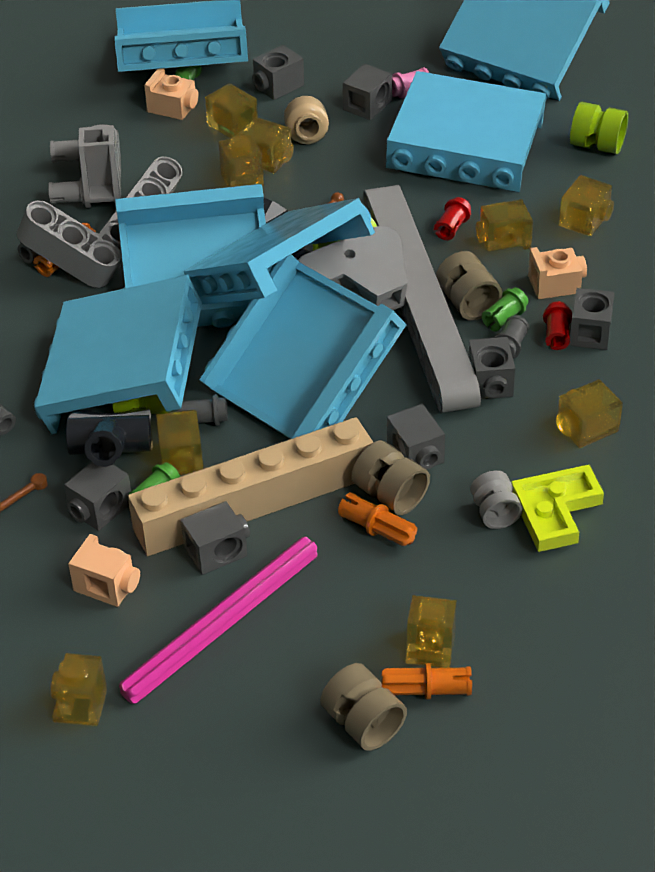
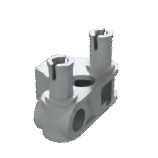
[49,124,121,208]
[298,226,408,310]

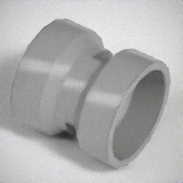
[470,470,523,529]

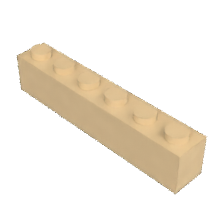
[128,417,373,557]

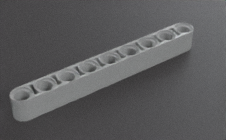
[363,185,481,413]

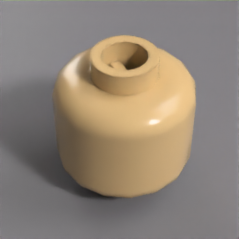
[284,96,329,145]

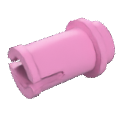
[392,67,429,98]

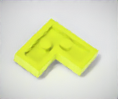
[511,465,604,552]

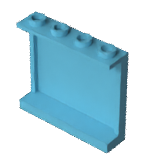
[114,0,248,72]
[439,0,610,101]
[386,71,546,192]
[115,184,272,328]
[183,198,375,304]
[199,254,406,439]
[34,275,202,434]

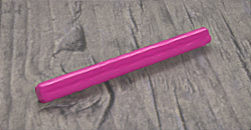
[119,537,318,704]

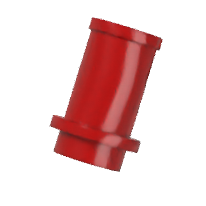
[433,197,471,241]
[543,301,573,350]

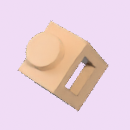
[144,68,198,120]
[528,247,587,299]
[68,534,140,607]

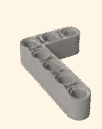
[17,156,183,288]

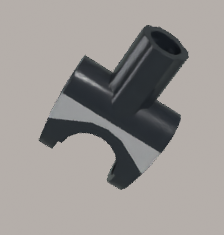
[66,407,153,467]

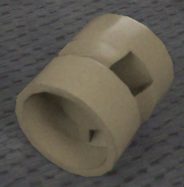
[436,251,502,320]
[352,440,430,515]
[320,663,407,751]

